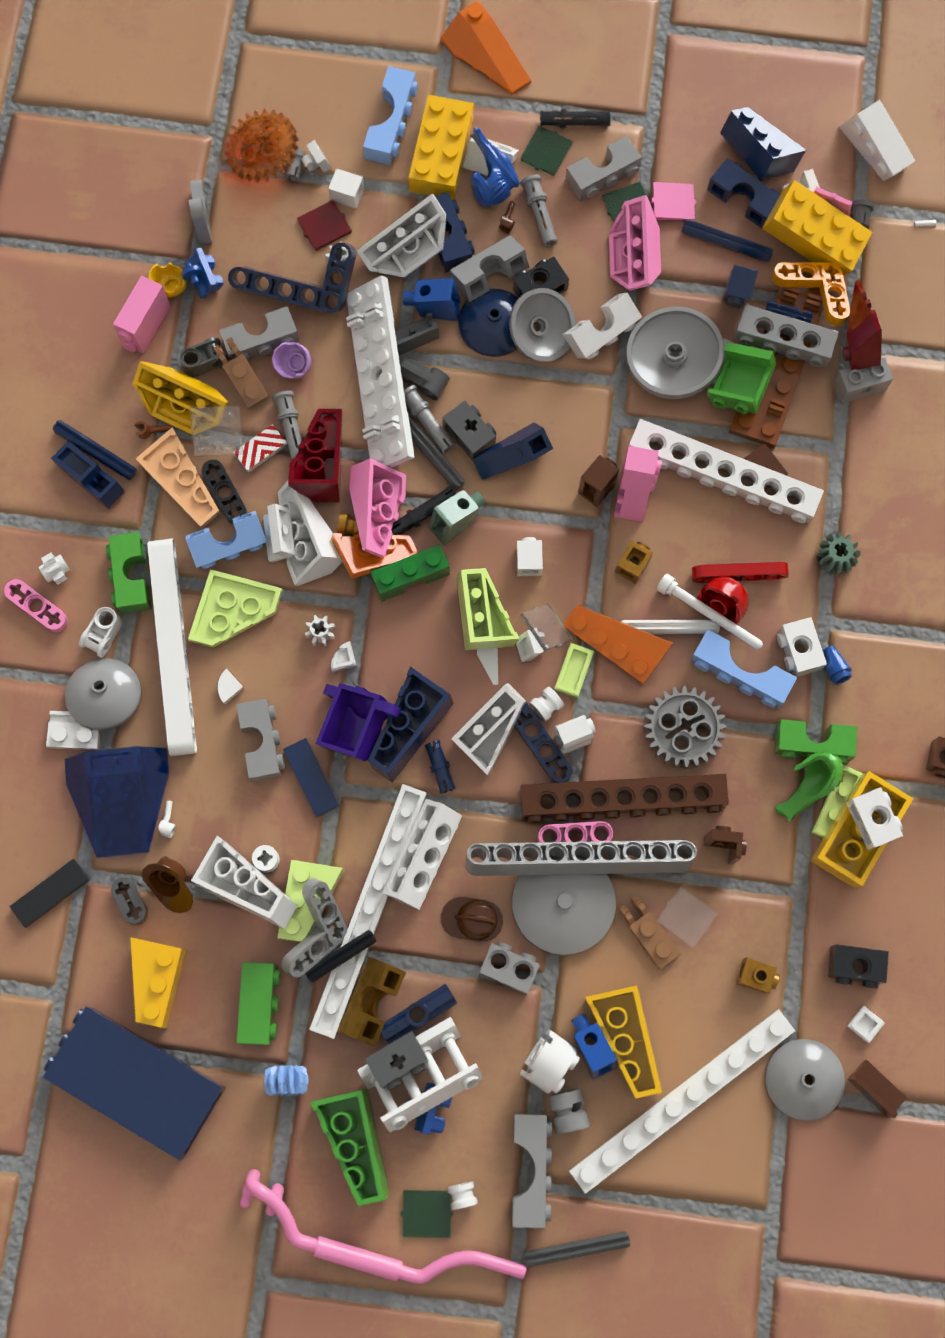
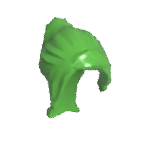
[775,752,845,823]

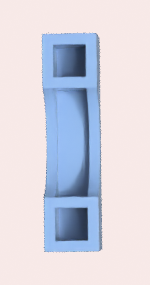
[363,66,419,166]
[690,629,797,708]

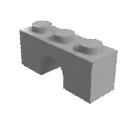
[565,136,642,201]
[450,235,529,303]
[219,306,299,361]
[236,698,285,782]

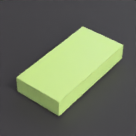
[554,643,594,699]

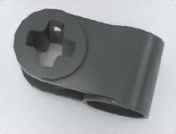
[180,337,229,377]

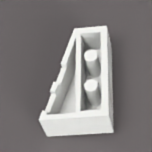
[839,100,915,181]

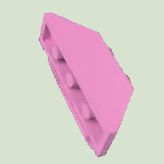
[609,195,661,291]

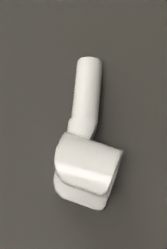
[158,801,176,838]

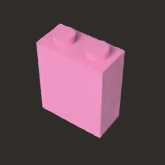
[113,276,171,354]

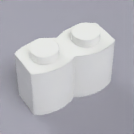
[553,715,596,755]

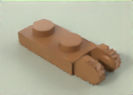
[213,337,269,408]
[618,896,681,969]

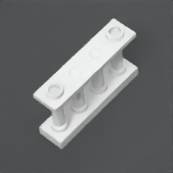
[357,1017,484,1132]

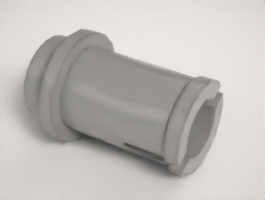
[285,148,306,181]

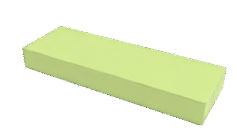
[811,764,863,839]

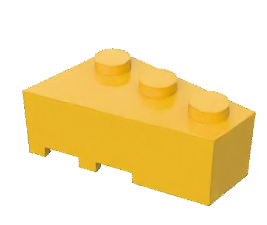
[130,937,187,1028]

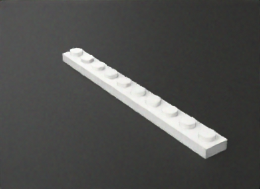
[309,784,427,1039]
[569,1009,795,1194]

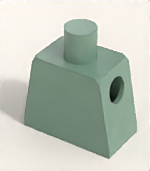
[429,491,485,546]

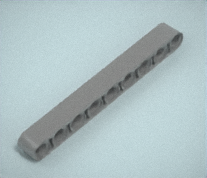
[465,840,697,876]

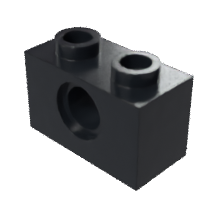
[513,257,569,298]
[828,944,889,988]

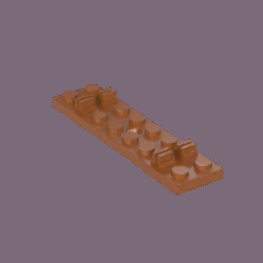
[729,272,833,448]

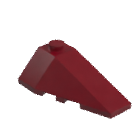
[842,280,882,371]
[288,409,342,502]

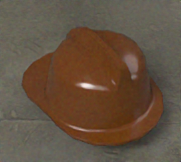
[142,856,193,913]
[441,897,503,942]

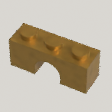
[338,957,406,1047]

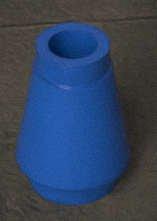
[822,646,852,685]

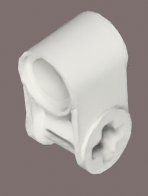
[79,607,122,658]

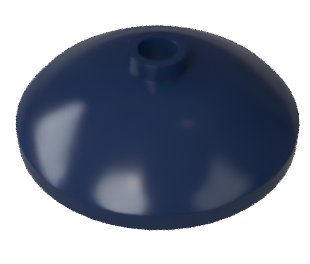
[459,289,519,357]

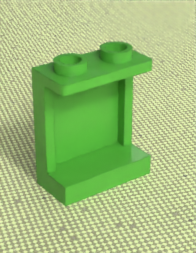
[707,342,776,414]

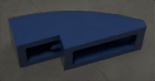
[51,441,125,509]

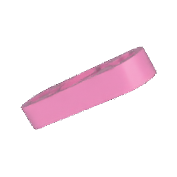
[4,579,68,633]

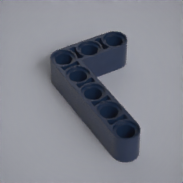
[228,243,356,313]

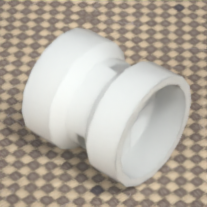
[529,687,564,722]

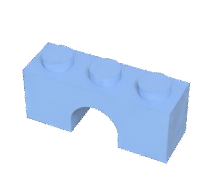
[185,511,267,569]

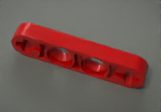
[692,562,789,583]

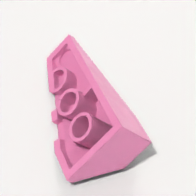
[349,458,406,558]

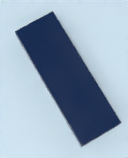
[283,738,339,818]

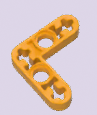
[772,262,850,326]

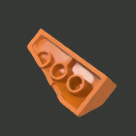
[441,0,531,95]

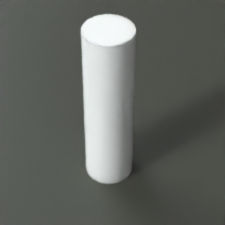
[914,220,936,227]

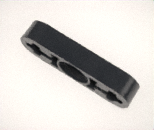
[202,460,247,525]

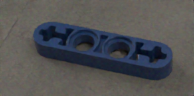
[514,702,572,783]

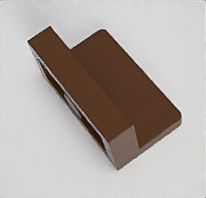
[848,1060,907,1118]

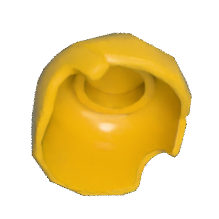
[148,262,187,298]

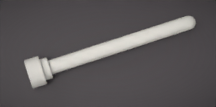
[656,573,763,649]

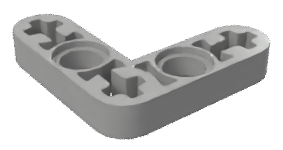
[189,179,212,245]
[282,878,347,977]

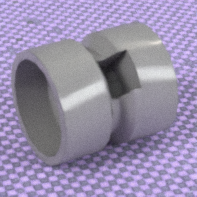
[548,1089,590,1134]

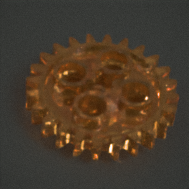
[224,109,299,183]

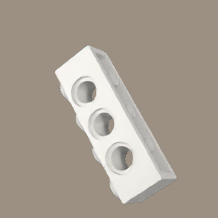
[383,799,462,910]

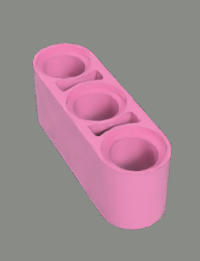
[537,821,613,842]

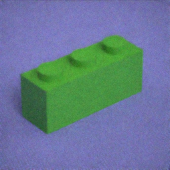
[237,962,281,1045]

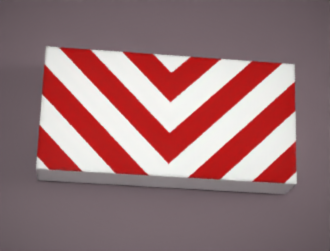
[233,424,288,473]

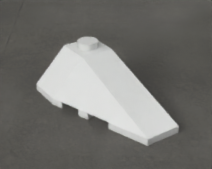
[278,481,342,586]

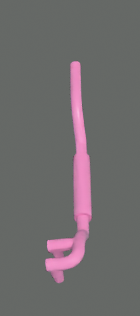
[240,1169,527,1284]

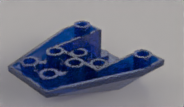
[65,746,169,858]

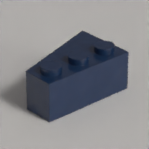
[720,107,806,180]

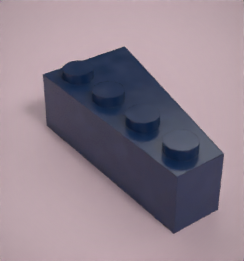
[368,666,454,783]

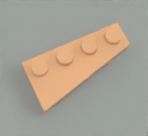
[136,428,220,529]

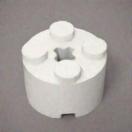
[520,1030,580,1094]

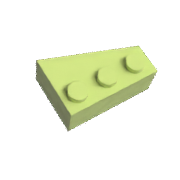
[456,568,520,650]
[277,860,345,943]

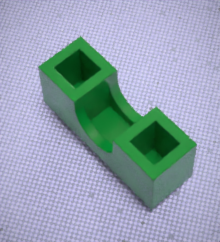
[371,544,450,602]

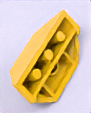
[132,361,228,435]

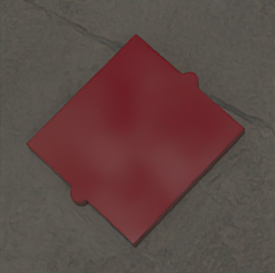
[297,200,352,251]

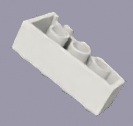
[191,835,297,929]

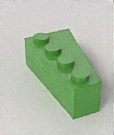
[310,1089,390,1206]

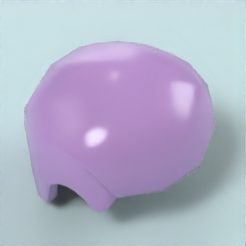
[272,342,312,379]

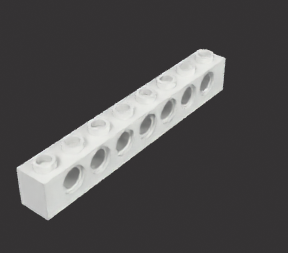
[629,419,824,523]

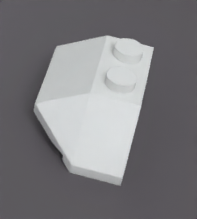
[357,194,446,278]

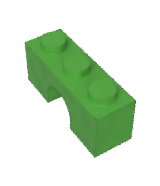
[106,532,151,614]
[775,719,857,764]

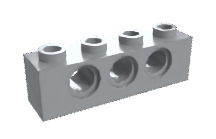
[734,304,839,367]

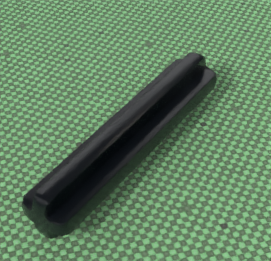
[305,930,377,982]

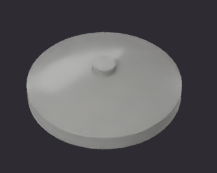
[627,306,724,399]
[512,856,616,955]

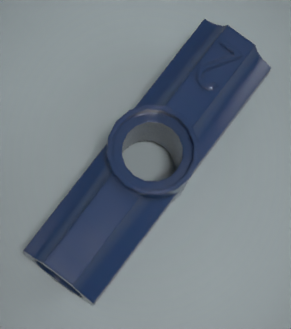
[381,984,458,1044]

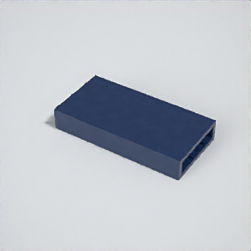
[43,1006,226,1160]

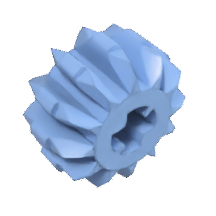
[264,1065,309,1096]

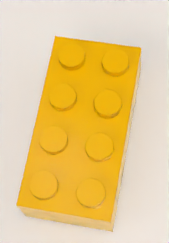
[409,95,474,200]
[762,180,872,277]
[810,771,913,889]

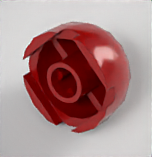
[697,576,749,624]

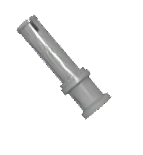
[521,175,558,247]
[404,385,455,454]
[272,391,302,459]

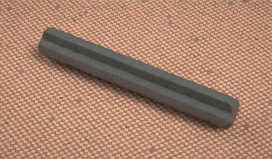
[408,415,465,491]
[524,1232,630,1267]

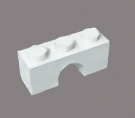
[562,293,642,360]

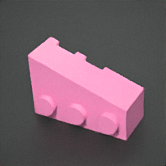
[614,446,662,522]

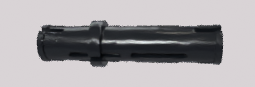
[540,109,611,128]
[391,485,456,535]

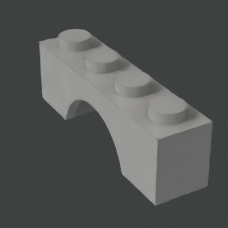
[512,1114,552,1228]

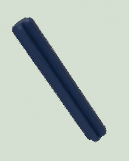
[682,219,773,262]
[53,420,137,480]

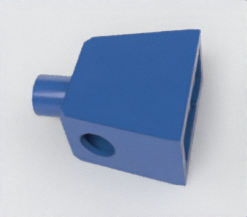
[403,278,461,321]
[571,1014,617,1080]

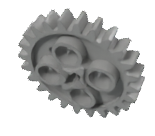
[643,686,727,769]

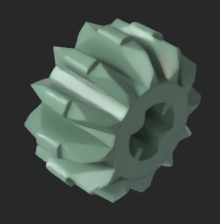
[817,532,861,575]

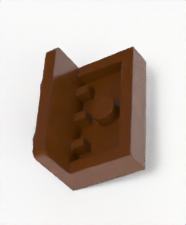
[704,826,747,864]

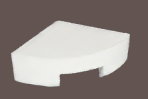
[331,641,357,673]
[218,668,244,704]

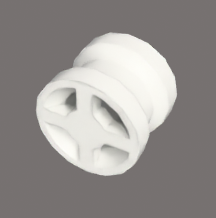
[252,845,280,873]
[447,1181,478,1210]

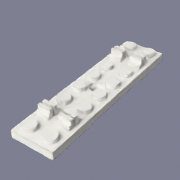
[346,275,415,468]

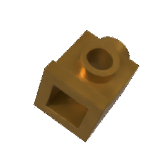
[615,540,653,584]
[736,957,780,994]

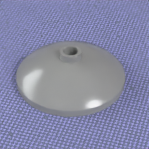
[509,288,576,362]
[65,658,142,730]
[765,1039,845,1121]

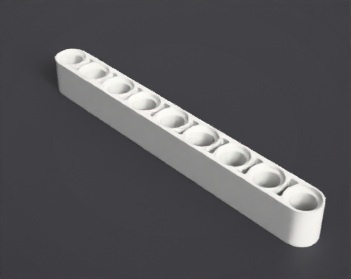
[148,538,197,757]

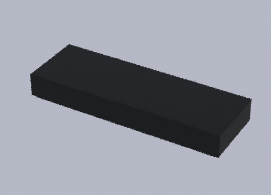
[9,859,90,928]

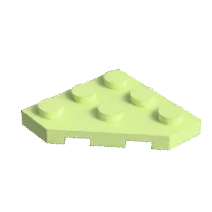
[188,569,283,648]

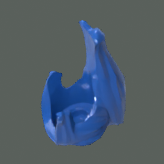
[470,127,520,208]

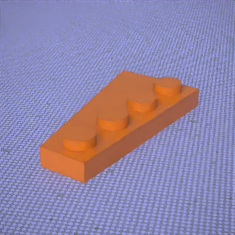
[563,605,673,684]

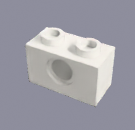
[777,617,827,677]
[846,787,903,850]

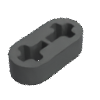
[111,878,148,925]

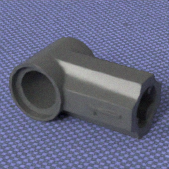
[400,357,450,400]

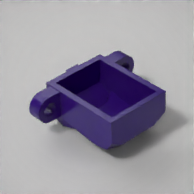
[315,683,401,762]

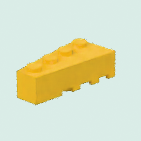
[585,985,662,1099]

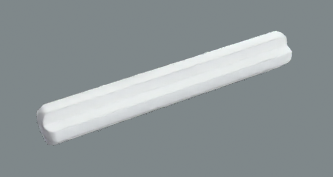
[621,620,720,634]

